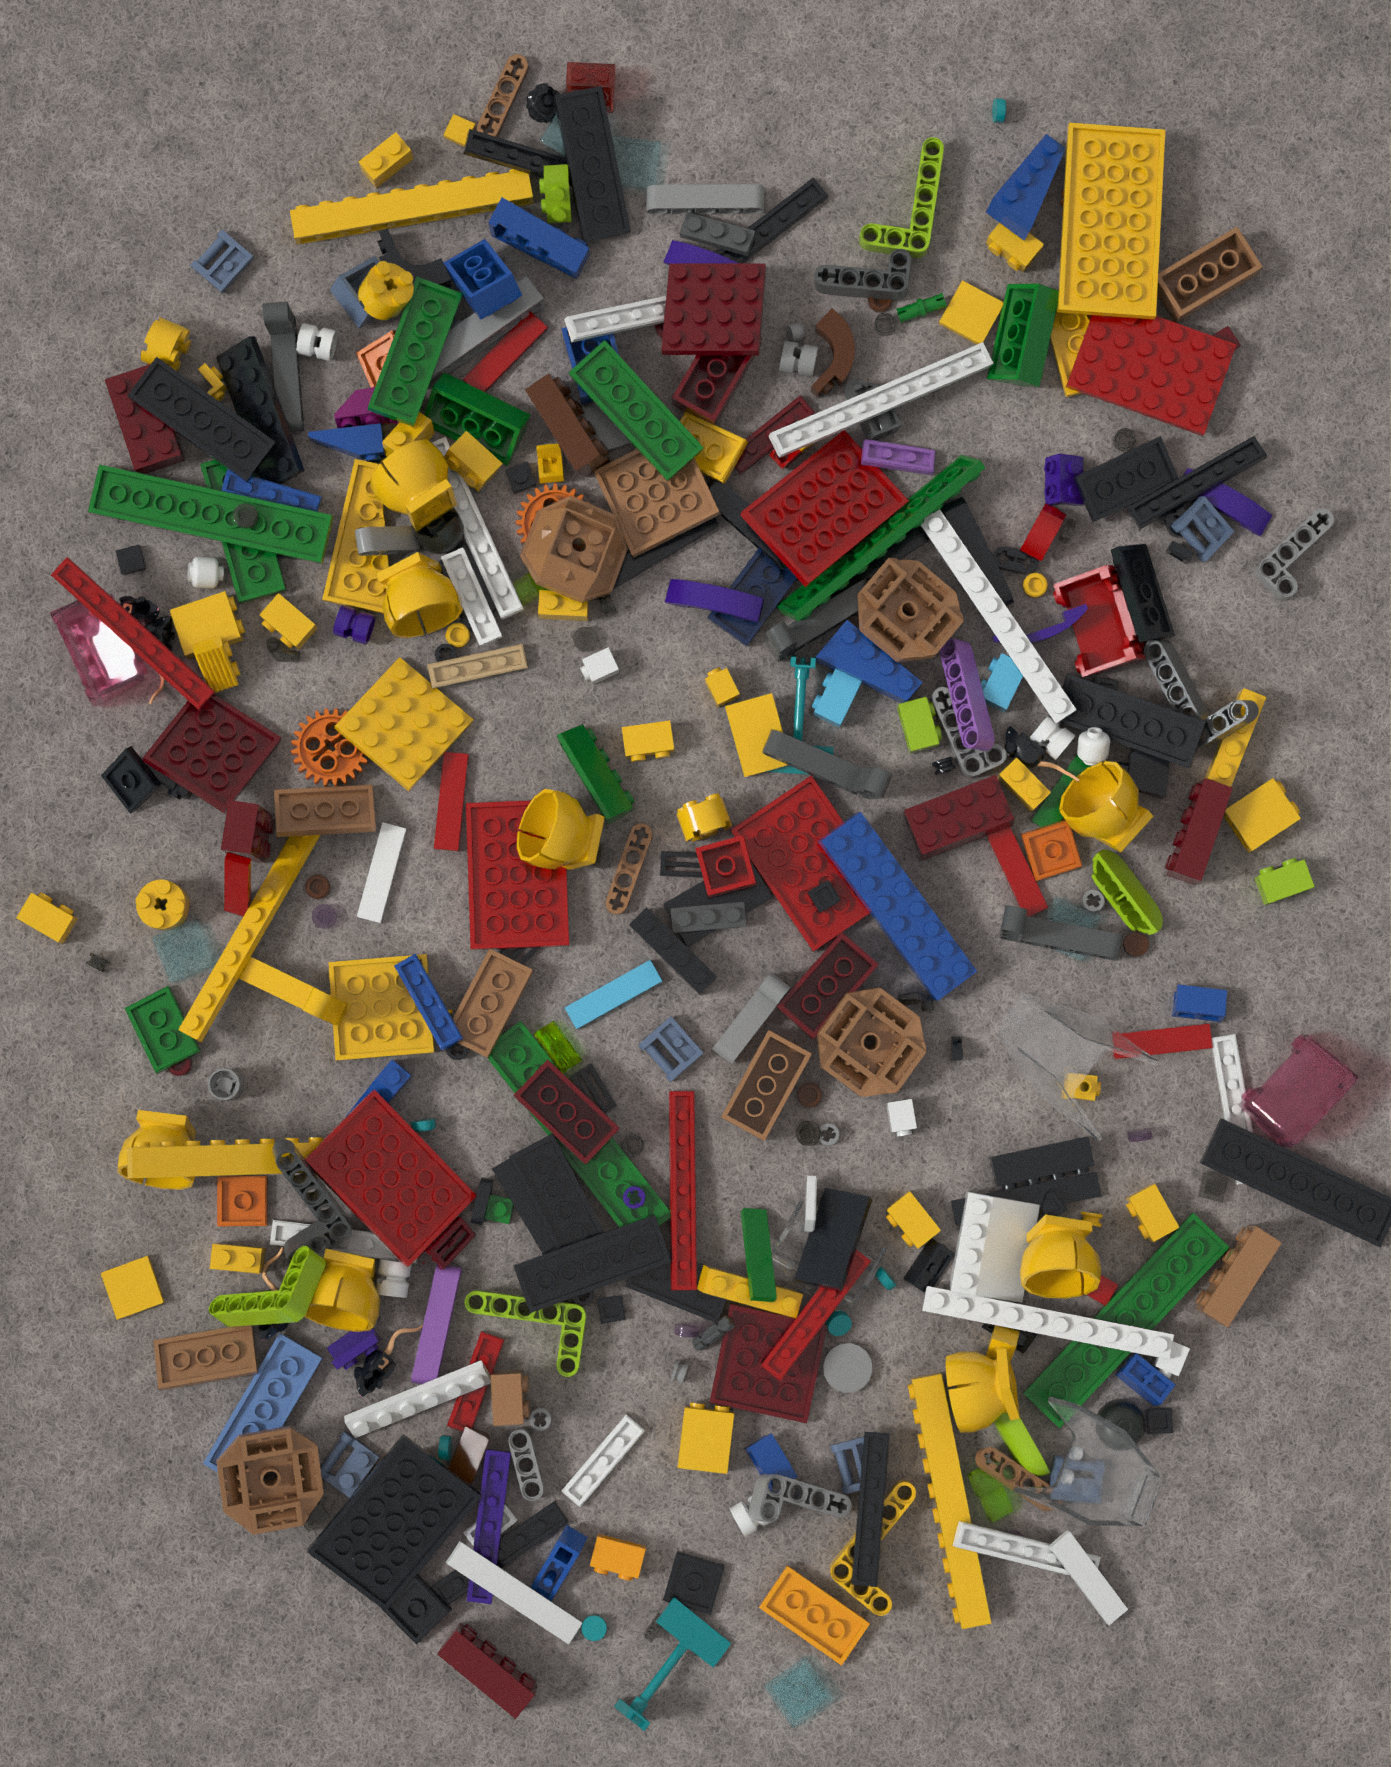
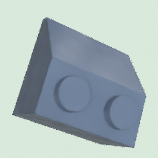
[330,256,379,328]

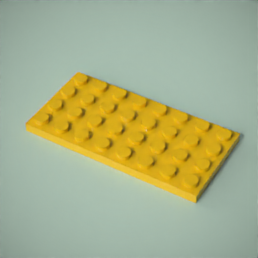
[1057,123,1165,319]

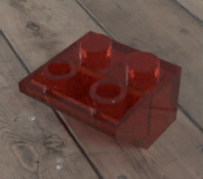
[566,62,616,113]

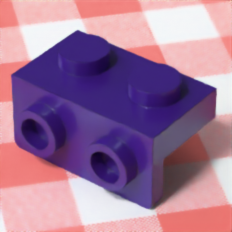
[1044,453,1083,506]
[327,1327,382,1370]

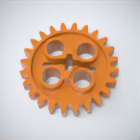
[515,483,589,552]
[291,708,368,787]

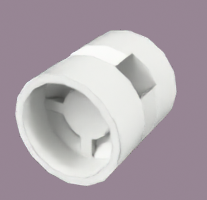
[296,323,338,361]
[1029,715,1075,760]
[376,1259,412,1298]
[729,1495,770,1537]

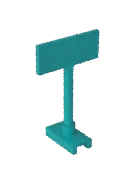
[765,655,834,775]
[614,1597,732,1731]

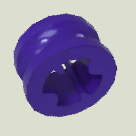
[623,1186,645,1209]

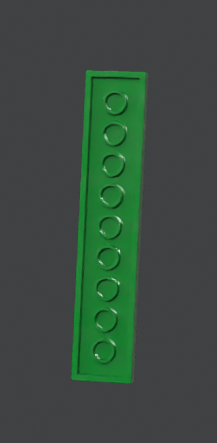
[777,455,985,621]
[88,465,334,564]
[487,1021,670,1227]
[1022,1213,1230,1428]

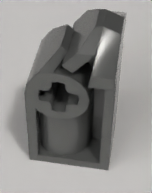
[845,379,902,441]

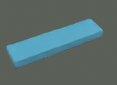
[565,960,662,1029]

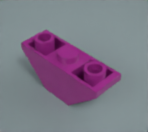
[334,387,399,428]

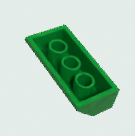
[987,284,1059,387]
[424,372,531,466]
[557,724,635,825]

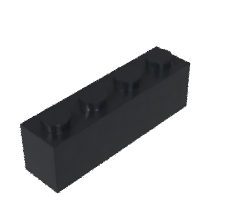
[629,907,717,995]
[989,1137,1095,1190]

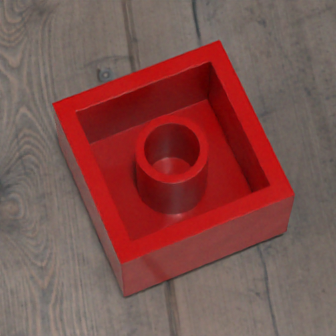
[695,835,757,898]

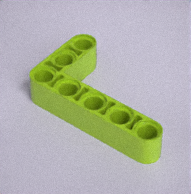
[859,137,944,258]
[209,1246,326,1327]
[465,1290,587,1377]

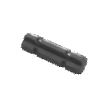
[692,1316,735,1351]

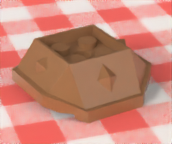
[520,496,628,603]
[858,558,964,662]
[817,987,927,1097]
[216,1426,324,1535]

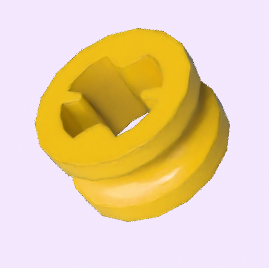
[1081,1211,1103,1227]

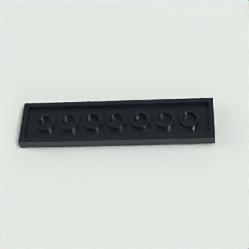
[1200,1118,1391,1248]

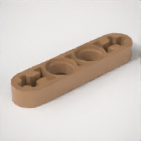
[477,54,529,137]
[605,823,652,915]
[975,1447,1061,1511]

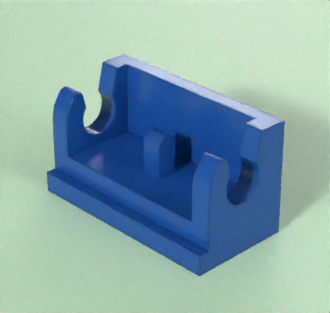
[1172,984,1227,1022]
[1115,1353,1175,1406]
[744,1433,798,1491]

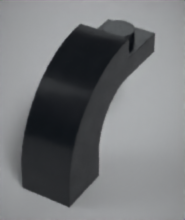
[377,228,452,288]

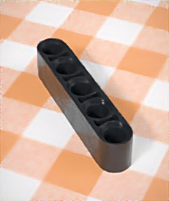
[707,479,787,570]
[940,497,1014,606]

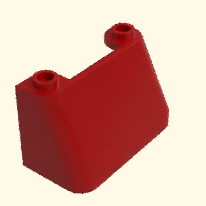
[1053,565,1146,677]

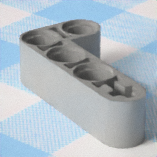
[1255,508,1334,601]
[930,687,1006,778]
[712,972,791,1065]
[749,1473,852,1522]

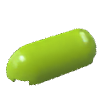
[1091,849,1163,935]
[993,1412,1050,1476]

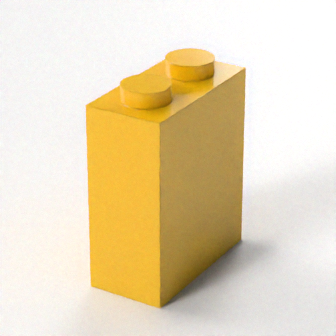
[170,591,246,659]
[1223,778,1301,853]
[677,1402,734,1474]

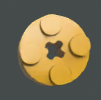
[358,261,414,320]
[141,317,191,372]
[676,793,732,842]
[136,880,190,931]

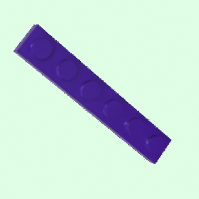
[467,1449,511,1604]

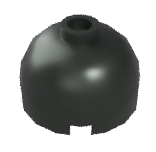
[414,508,464,554]
[1096,1399,1146,1449]

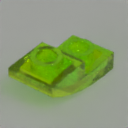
[968,1468,1013,1523]

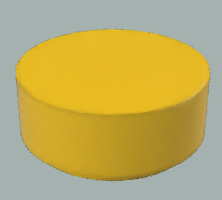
[1023,573,1048,598]
[445,623,470,648]

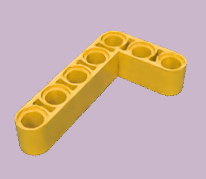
[239,957,347,1025]
[830,1479,916,1616]

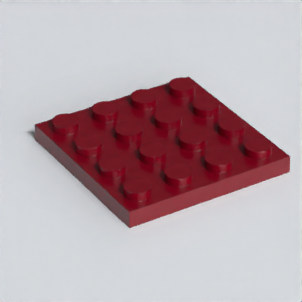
[661,263,766,355]
[143,694,281,814]
[709,1304,827,1424]

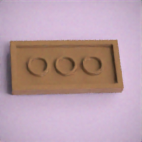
[274,785,376,837]
[453,949,534,1059]
[153,1325,259,1391]

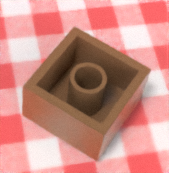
[491,1370,530,1426]

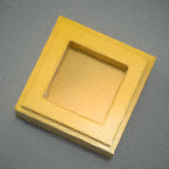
[443,114,476,147]

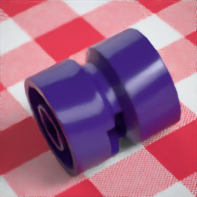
[333,605,376,645]

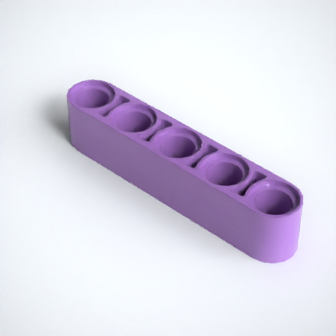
[939,638,995,751]
[411,1263,462,1385]

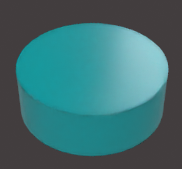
[992,98,1006,123]
[411,1118,436,1132]
[875,1266,897,1291]
[825,1310,852,1336]
[438,1435,452,1461]
[582,1614,607,1641]

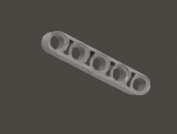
[646,184,765,214]

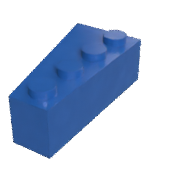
[986,134,1066,241]
[488,197,590,279]
[815,620,923,703]

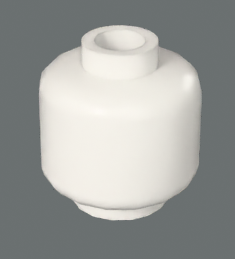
[187,557,224,589]
[1077,727,1110,766]

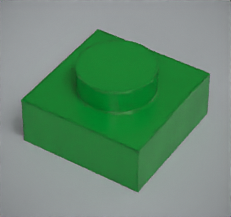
[485,1195,513,1224]

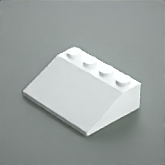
[949,1191,1040,1303]

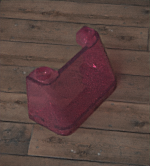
[49,589,148,707]
[1238,1034,1359,1147]

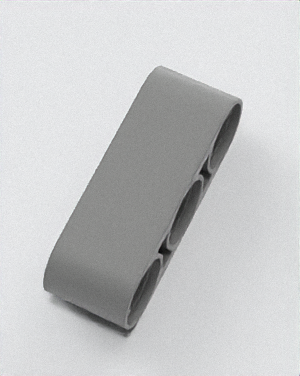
[355,526,421,556]
[508,1427,545,1501]

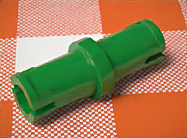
[896,293,947,323]

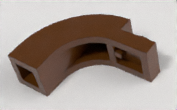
[811,308,855,398]

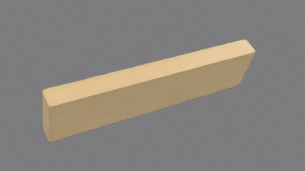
[427,644,528,688]

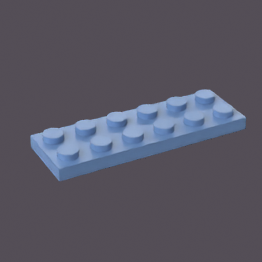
[203,1333,323,1472]

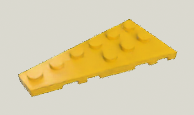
[322,459,389,614]

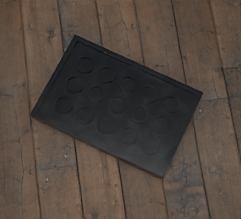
[307,1434,482,1611]

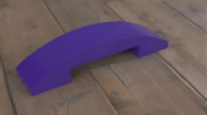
[663,240,738,265]
[1183,468,1272,536]
[665,579,764,623]
[992,604,1088,644]

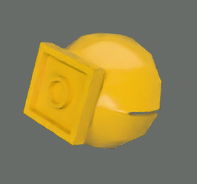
[370,439,457,532]
[377,552,463,638]
[1059,761,1153,852]
[517,789,605,870]
[117,1110,196,1190]
[1020,1215,1101,1299]
[305,1249,380,1332]
[946,1348,1020,1433]

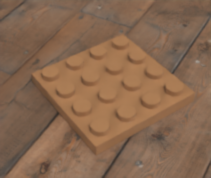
[593,449,721,558]

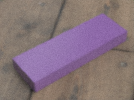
[861,439,935,476]

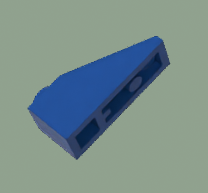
[308,423,386,463]
[347,1059,413,1115]
[530,1525,588,1601]

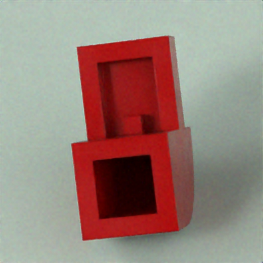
[1020,503,1067,561]

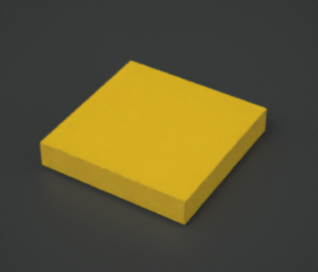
[939,280,1003,345]
[101,1256,165,1320]

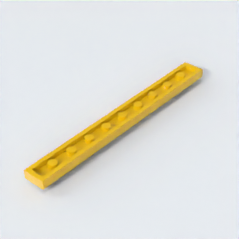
[178,835,320,1042]

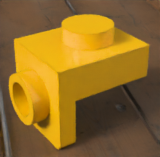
[198,363,228,402]
[536,443,564,484]

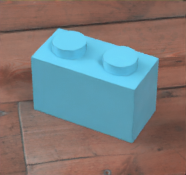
[981,653,1023,713]
[812,668,862,728]

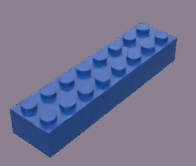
[818,812,977,1001]

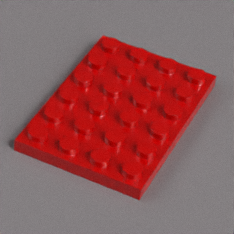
[1066,315,1237,436]
[740,430,909,587]
[730,775,870,952]
[466,800,569,950]
[305,1089,477,1267]

